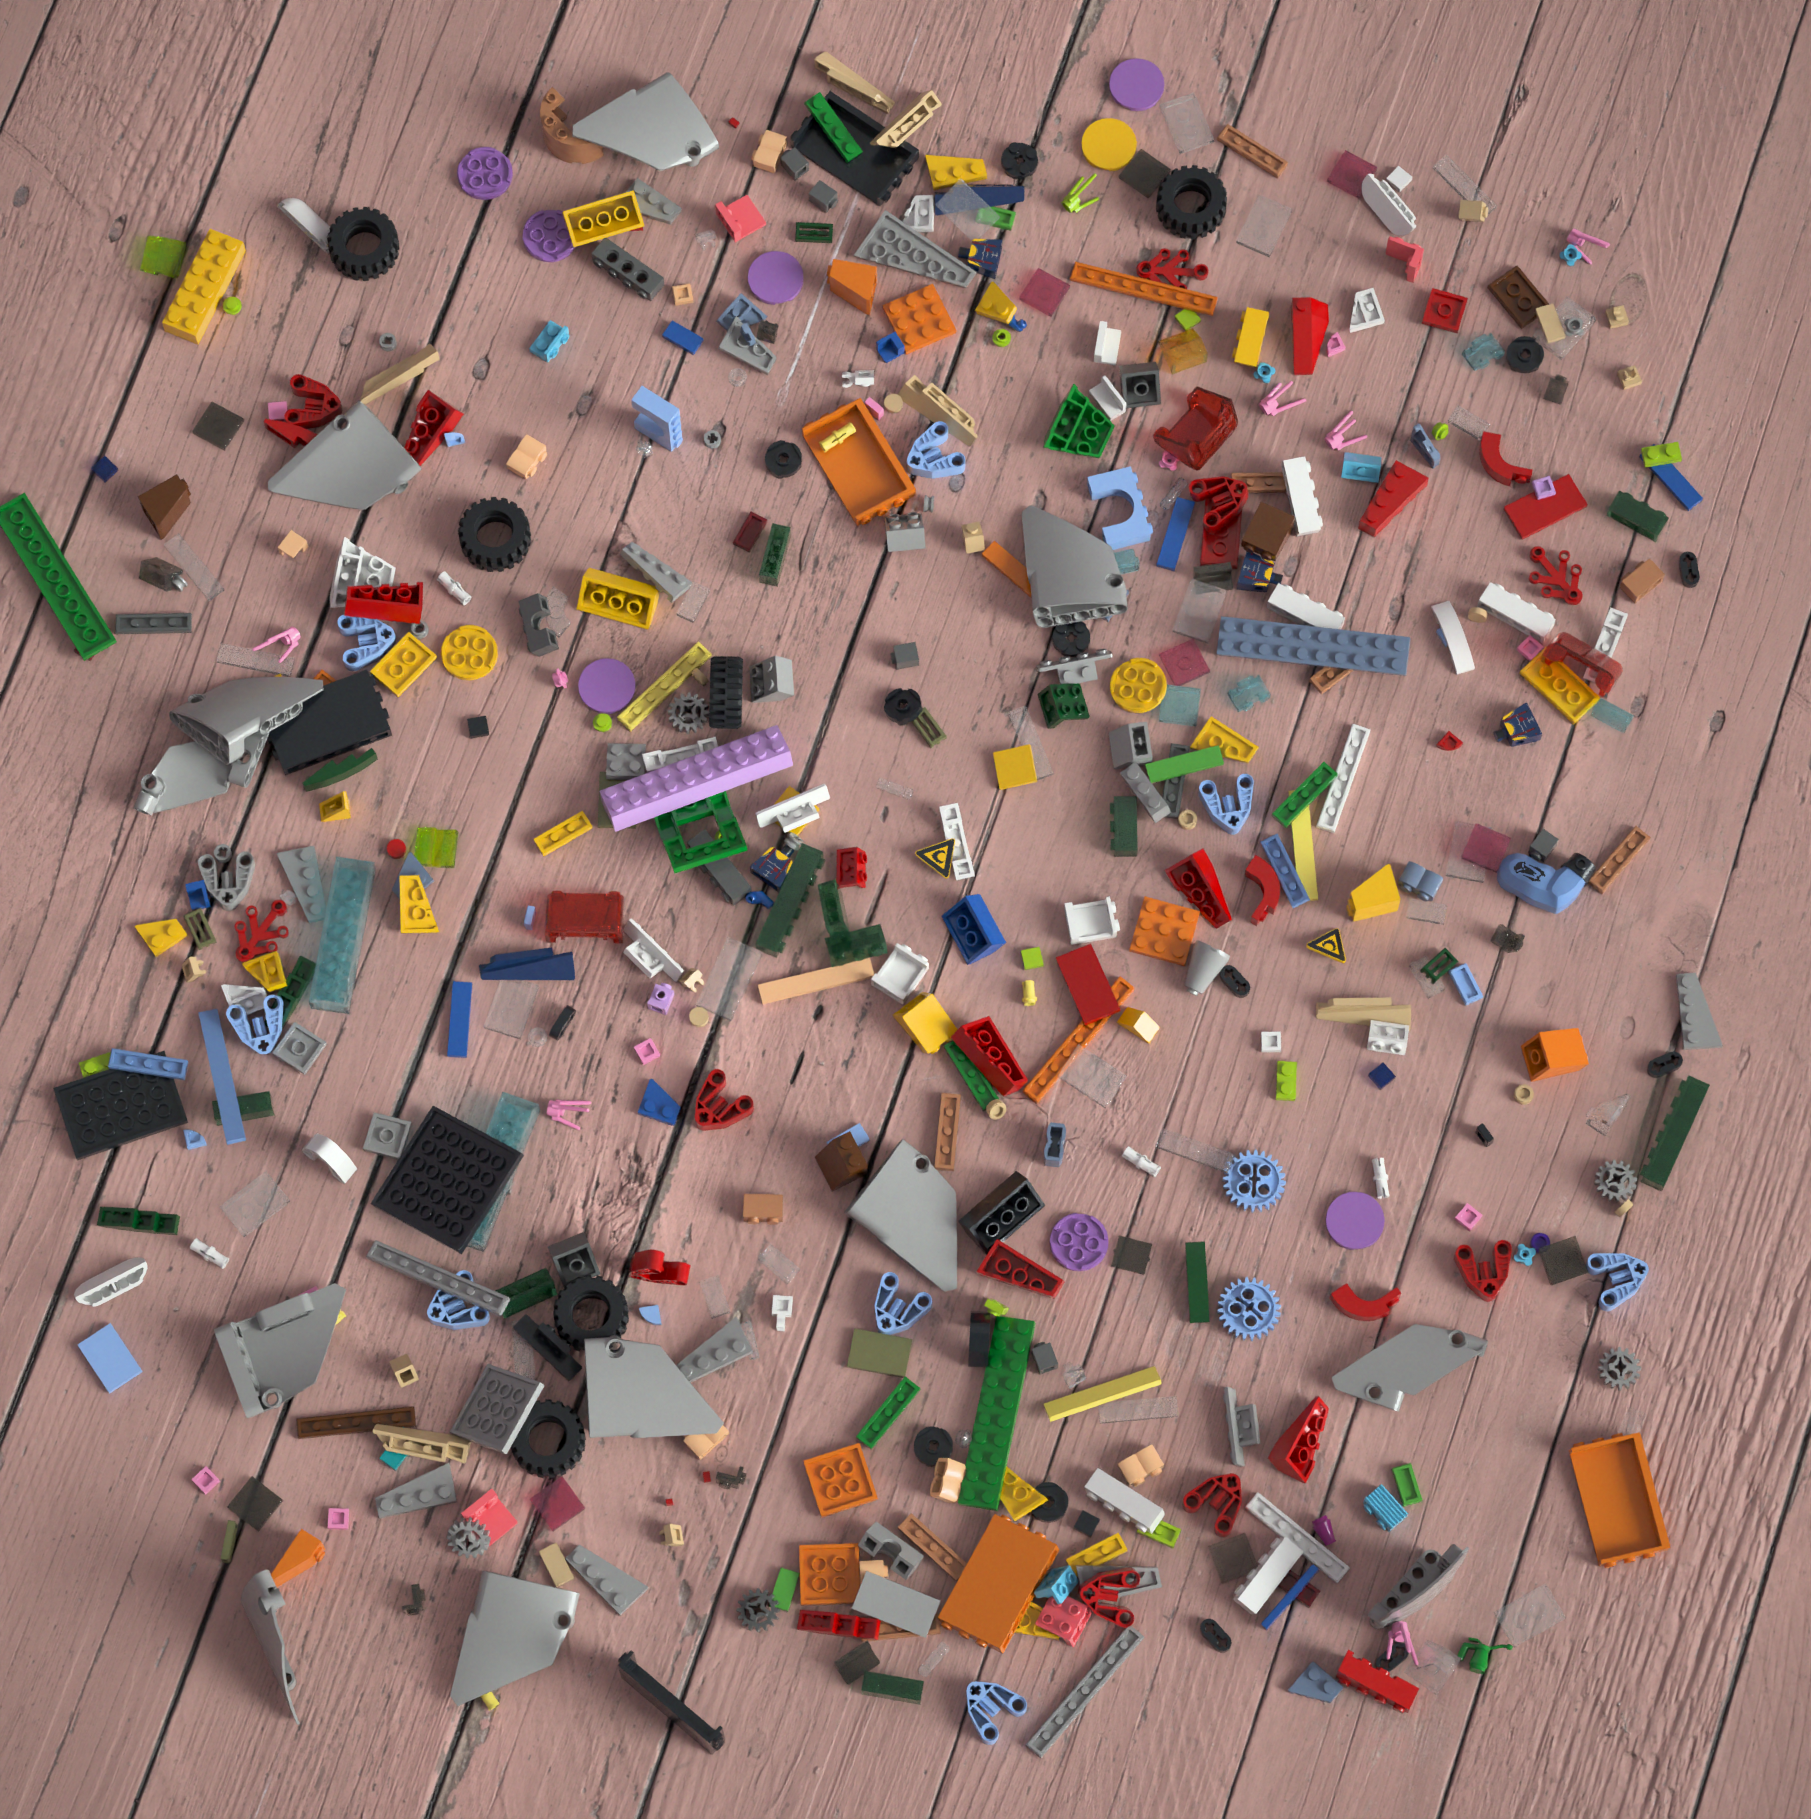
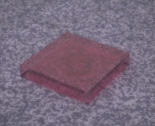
[1327,150,1377,199]
[1019,268,1070,317]
[1159,639,1210,688]
[1461,823,1511,873]
[530,1476,585,1532]

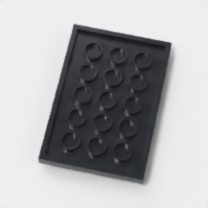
[53,1051,188,1161]

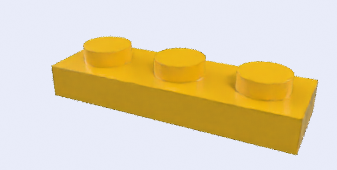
[533,810,593,857]
[1066,1533,1128,1577]

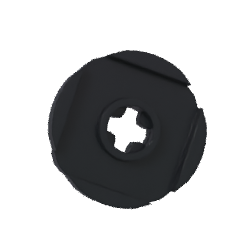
[1001,142,1038,179]
[1506,336,1544,374]
[765,440,802,479]
[1052,621,1090,657]
[884,688,923,726]
[914,1426,953,1467]
[1031,1482,1068,1523]

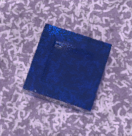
[91,456,119,483]
[1368,1062,1396,1090]

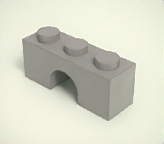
[1120,762,1171,823]
[858,1522,924,1580]

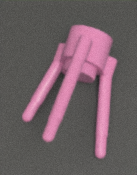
[1567,228,1610,264]
[1259,381,1306,416]
[1324,411,1367,451]
[252,626,300,663]
[547,1099,591,1130]
[1386,1621,1418,1665]

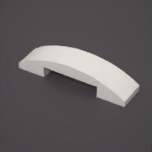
[1431,601,1475,675]
[1583,607,1628,685]
[642,737,718,773]
[939,803,975,880]

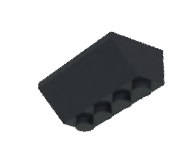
[958,1171,1045,1255]

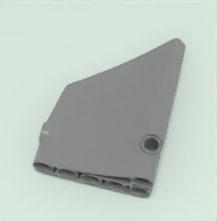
[268,400,422,510]

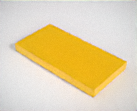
[1519,647,1601,725]

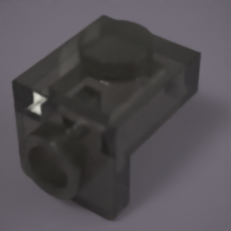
[1543,374,1569,405]
[1491,924,1525,953]
[715,1466,747,1489]
[402,1584,426,1616]

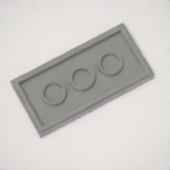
[852,1571,941,1638]

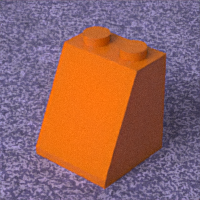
[827,259,877,315]
[1521,1028,1589,1082]

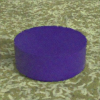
[1530,1233,1550,1253]

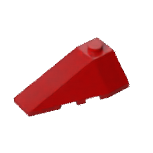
[1291,297,1329,375]
[404,390,464,466]
[1164,848,1232,929]
[1268,1396,1329,1483]

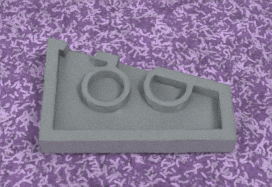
[625,178,682,225]
[719,316,777,375]

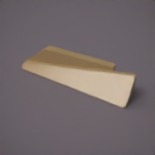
[815,52,895,114]
[870,90,942,148]
[360,344,440,405]
[898,375,978,446]
[1316,997,1411,1031]
[373,1424,471,1463]

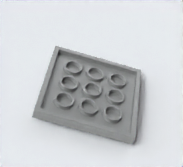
[450,1364,545,1455]

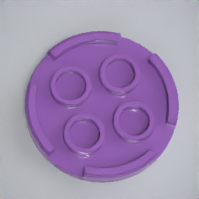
[1109,58,1164,111]
[457,147,513,200]
[523,210,575,262]
[748,251,803,305]
[578,658,636,714]
[1326,1192,1385,1250]
[1050,1213,1108,1271]

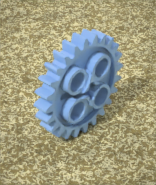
[1222,1150,1286,1213]
[1217,1277,1281,1341]

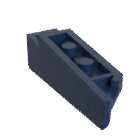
[934,184,1025,216]
[479,947,575,980]

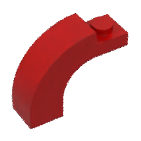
[1479,431,1533,486]
[1244,855,1280,926]
[1330,1283,1401,1321]

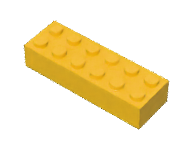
[162,229,246,345]

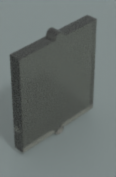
[1111,1235,1152,1275]

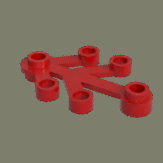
[1136,248,1209,289]
[1529,546,1583,605]
[234,900,289,963]

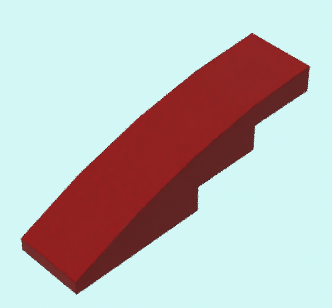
[263,419,318,448]
[797,1610,881,1640]

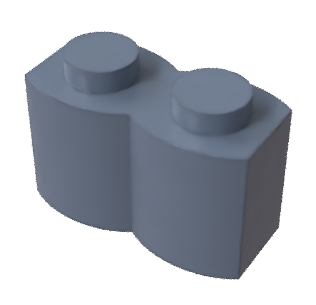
[1398,861,1443,901]
[1044,1122,1066,1167]

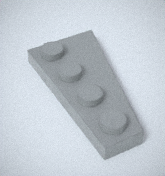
[620,542,693,603]

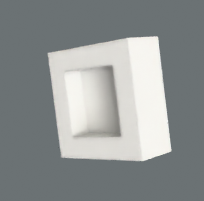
[1386,166,1412,192]
[1261,1032,1281,1052]

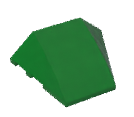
[1043,384,1115,458]

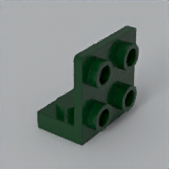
[1037,683,1090,729]

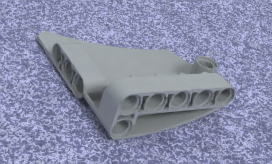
[572,72,719,171]
[169,677,323,765]
[844,1139,957,1292]
[214,1283,346,1418]
[584,1335,724,1438]
[1367,1544,1469,1629]
[241,1570,300,1725]
[450,1571,580,1706]

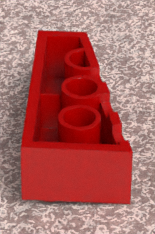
[1358,460,1429,537]
[344,582,423,624]
[951,1016,1028,1097]
[976,1239,1065,1299]
[1335,1650,1419,1713]

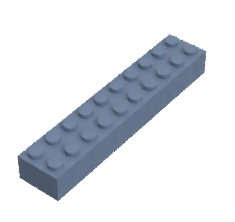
[1217,616,1411,676]

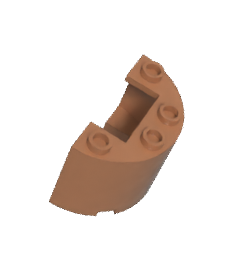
[540,87,604,164]

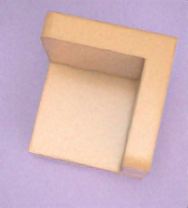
[278,530,308,558]

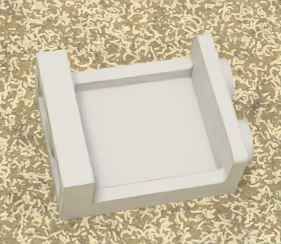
[1064,896,1120,945]
[871,943,929,1005]

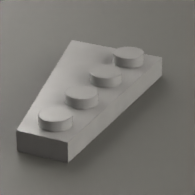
[277,846,328,923]
[1676,973,1723,1050]
[676,1317,753,1383]
[375,1463,457,1519]
[565,1545,649,1616]
[1075,1565,1162,1605]

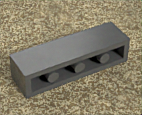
[687,829,751,906]

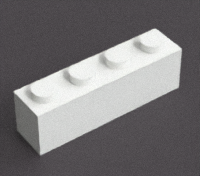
[1281,456,1323,537]
[1477,582,1556,644]
[1267,583,1345,629]
[1085,1468,1165,1534]
[1233,1537,1303,1614]

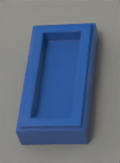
[662,320,704,355]

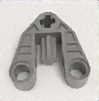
[198,851,255,911]

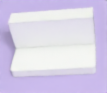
[1094,321,1121,365]
[1089,375,1126,421]

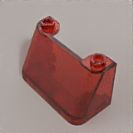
[1153,386,1238,471]
[1541,632,1623,700]
[545,891,624,943]

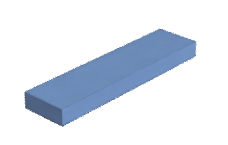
[1260,834,1310,908]
[108,1048,188,1080]

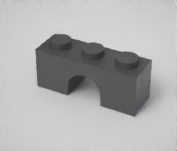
[519,593,559,657]

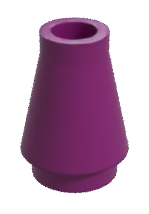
[1312,1515,1336,1546]

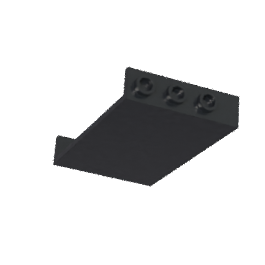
[790,91,919,206]
[267,670,392,776]
[618,1650,725,1755]

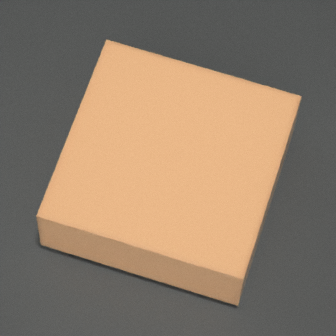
[672,283,694,306]

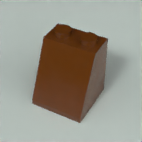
[138,474,191,540]
[1241,502,1295,561]
[815,1131,868,1192]

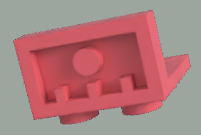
[715,195,766,242]
[1386,236,1424,283]
[461,1489,518,1547]
[1035,1596,1092,1647]

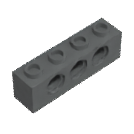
[592,238,665,301]

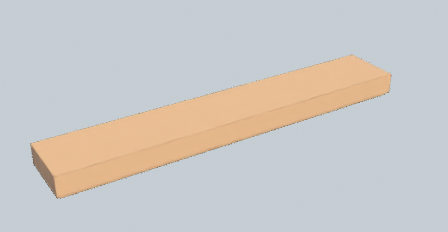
[758,958,874,1005]

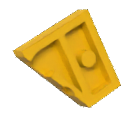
[975,281,1017,324]
[134,919,188,957]
[242,951,287,992]

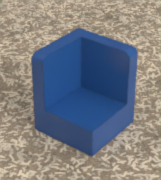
[876,332,905,363]
[185,880,211,911]

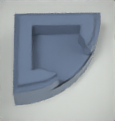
[740,322,756,346]

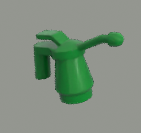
[1456,1637,1513,1674]

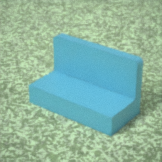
[1341,452,1382,483]

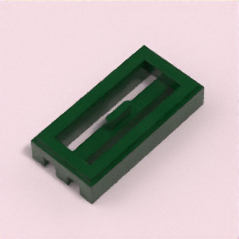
[795,222,833,243]
[1420,948,1458,984]

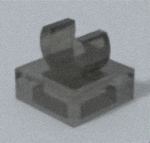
[757,320,779,344]

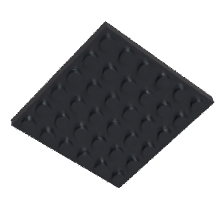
[370,1106,524,1255]

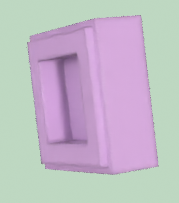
[1531,476,1556,500]

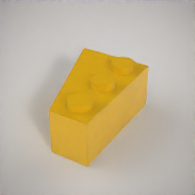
[1232,307,1269,368]

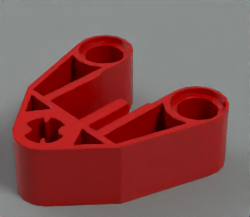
[284,374,342,429]
[1189,476,1249,534]
[695,1069,754,1131]
[1454,1240,1512,1302]
[628,1249,691,1286]
[1182,1473,1242,1537]
[1078,1567,1140,1628]

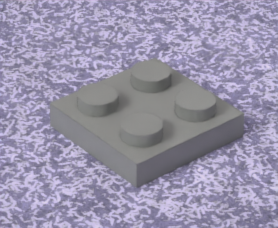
[606,743,646,780]
[273,1022,327,1075]
[363,1112,412,1159]

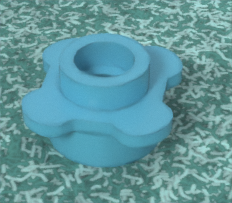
[1559,244,1582,266]
[1253,362,1275,383]
[1514,1244,1536,1266]

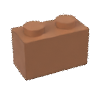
[1620,558,1665,603]
[743,1194,783,1225]

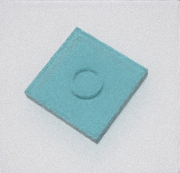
[1159,685,1201,726]

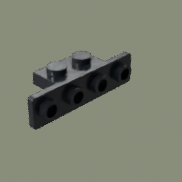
[513,1314,582,1381]

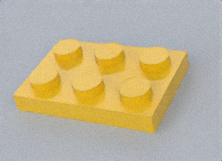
[370,632,437,697]

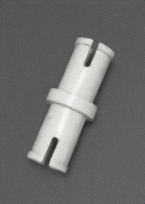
[437,571,472,605]
[1122,1146,1161,1178]
[1372,1158,1390,1199]
[190,1238,229,1269]

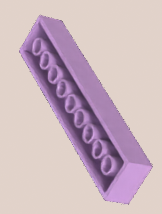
[599,725,793,832]

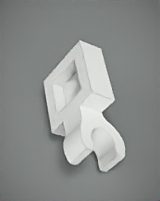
[842,370,874,388]
[772,1295,793,1331]

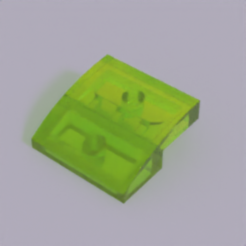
[140,236,186,278]
[414,827,458,868]

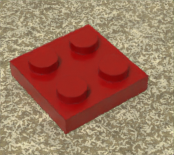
[1422,288,1468,333]

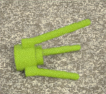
[1061,173,1099,213]

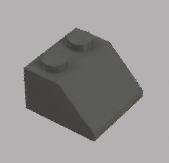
[1119,362,1161,408]
[547,1232,600,1289]

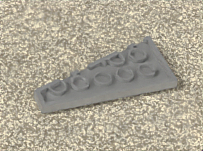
[854,210,976,288]

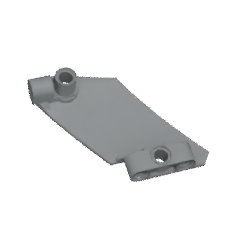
[133,731,269,816]
[1332,1324,1488,1412]

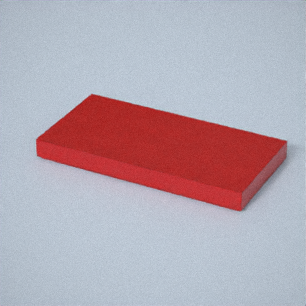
[1503,474,1588,540]
[1200,498,1242,569]
[1056,943,1121,1026]

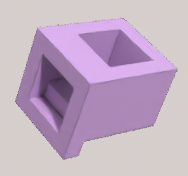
[647,983,674,1015]

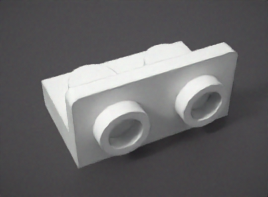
[1367,1020,1409,1055]

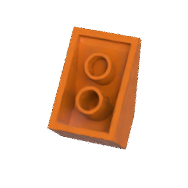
[271,1529,325,1587]

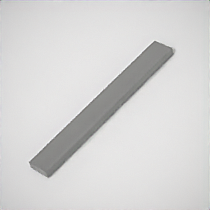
[366,1240,510,1316]
[1026,1626,1144,1758]

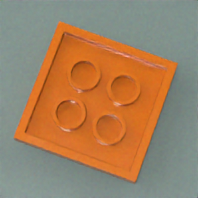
[882,284,956,355]
[1129,896,1200,966]
[803,1443,878,1518]
[799,1543,860,1606]

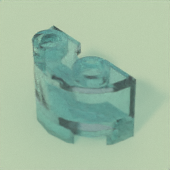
[1462,333,1505,371]
[1227,675,1271,712]

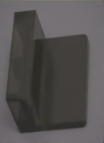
[139,557,183,592]
[1193,562,1233,594]
[834,1640,880,1685]

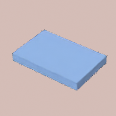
[78,1323,143,1394]

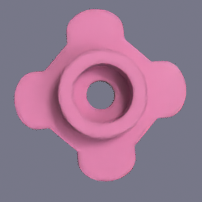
[1159,451,1180,471]
[552,668,568,689]

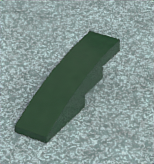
[302,748,378,792]
[264,956,318,1030]
[97,1207,180,1235]
[1185,1241,1210,1323]

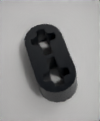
[1679,551,1700,588]
[1220,965,1250,998]
[549,1005,576,1041]
[1647,1051,1683,1078]
[1200,1619,1232,1653]
[1375,1642,1409,1673]

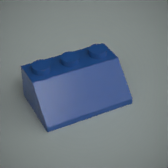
[942,894,1006,965]

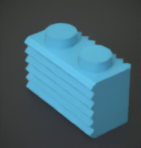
[1363,1484,1408,1532]

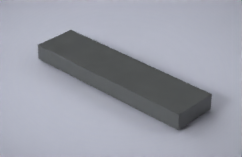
[115,613,192,634]
[1162,743,1190,819]

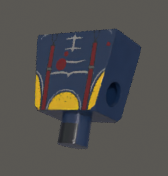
[958,239,1003,279]
[1237,551,1283,593]
[1493,703,1542,747]
[750,844,794,893]

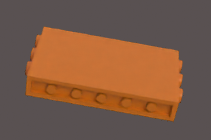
[802,398,916,526]
[1569,1432,1671,1568]
[938,1514,1059,1654]

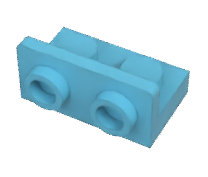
[529,320,569,363]
[1034,1565,1079,1604]

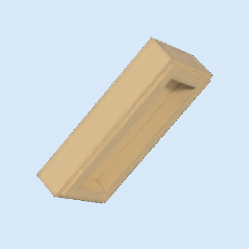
[1535,304,1565,344]
[539,1542,574,1588]

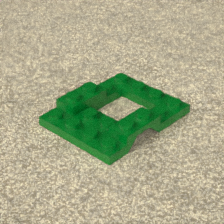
[654,791,748,874]

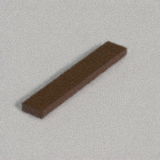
[296,1406,416,1439]

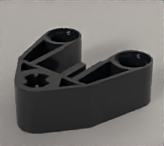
[968,1311,990,1367]

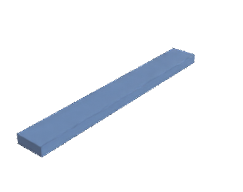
[199,1009,246,1145]

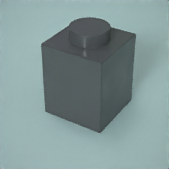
[781,147,809,181]
[809,180,838,213]
[890,642,919,670]
[1528,829,1559,862]
[1031,1342,1058,1375]

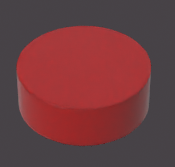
[387,839,406,859]

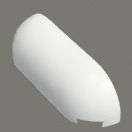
[1362,174,1416,236]
[277,198,330,254]
[74,1257,148,1307]

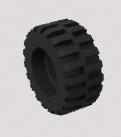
[1156,165,1227,239]
[327,207,400,281]
[458,497,531,572]
[709,656,743,729]
[553,1275,629,1352]
[511,1399,586,1478]

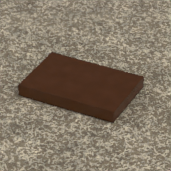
[1487,266,1549,329]

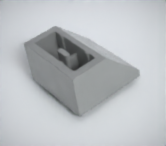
[884,512,926,552]
[749,656,794,703]
[1109,722,1152,769]

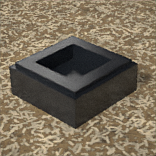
[467,716,489,739]
[1475,1123,1494,1147]
[1073,1510,1100,1538]

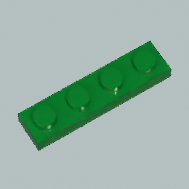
[804,92,863,163]
[1272,762,1338,828]
[944,1041,999,1112]
[856,1376,921,1450]

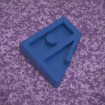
[638,1078,681,1126]

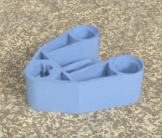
[907,421,965,479]
[337,615,396,671]
[1198,774,1254,835]
[226,995,283,1054]
[1585,1253,1649,1312]
[427,1270,490,1330]
[874,1272,932,1335]
[966,1681,1027,1745]

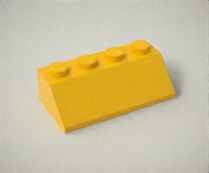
[562,190,644,247]
[577,568,660,629]

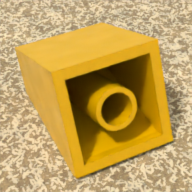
[1346,864,1400,922]
[893,992,958,1054]

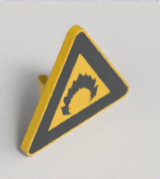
[915,838,955,879]
[1306,928,1346,963]

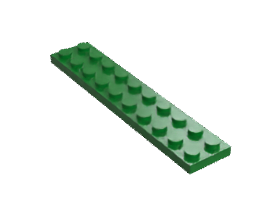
[0,493,117,661]
[958,1316,1036,1511]

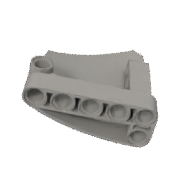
[1022,505,1128,628]

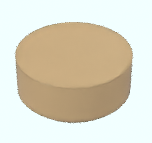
[884,394,903,413]
[1468,607,1488,623]
[691,668,709,686]
[1178,810,1197,830]
[689,1007,709,1027]
[1514,1084,1534,1105]
[986,1099,1006,1120]
[1615,1199,1633,1217]

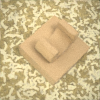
[1605,305,1629,329]
[1617,365,1642,390]
[181,957,206,982]
[678,968,704,992]
[659,1524,684,1547]

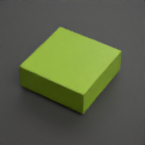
[1175,309,1201,332]
[1021,947,1044,970]

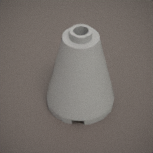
[1185,940,1230,996]

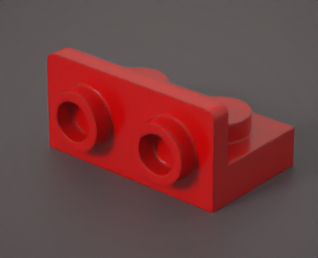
[836,847,867,888]

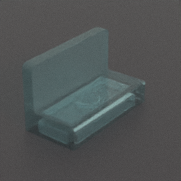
[1114,549,1140,574]
[1591,698,1634,733]

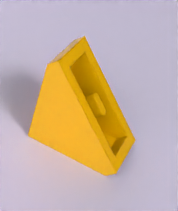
[319,791,351,822]
[1117,1007,1160,1044]

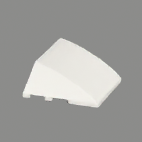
[330,537,396,608]

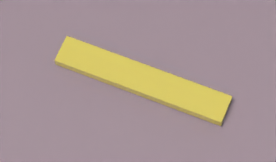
[617,641,712,732]
[1288,790,1318,901]
[1044,1366,1162,1422]

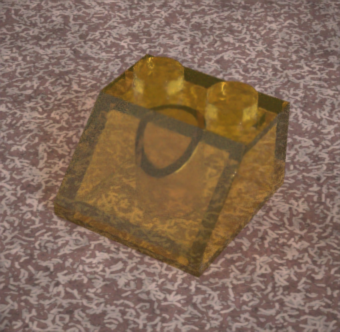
[1158,329,1208,374]

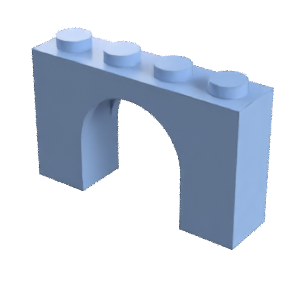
[631,386,683,452]
[1087,466,1153,550]

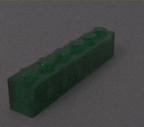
[755,843,825,958]
[1639,1075,1710,1191]

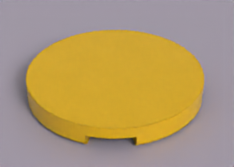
[1081,118,1137,171]
[441,625,498,680]
[1110,658,1167,713]

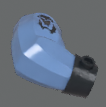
[1497,853,1596,914]

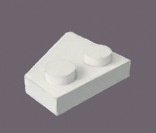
[902,195,935,232]
[1349,288,1385,333]
[221,984,271,1019]

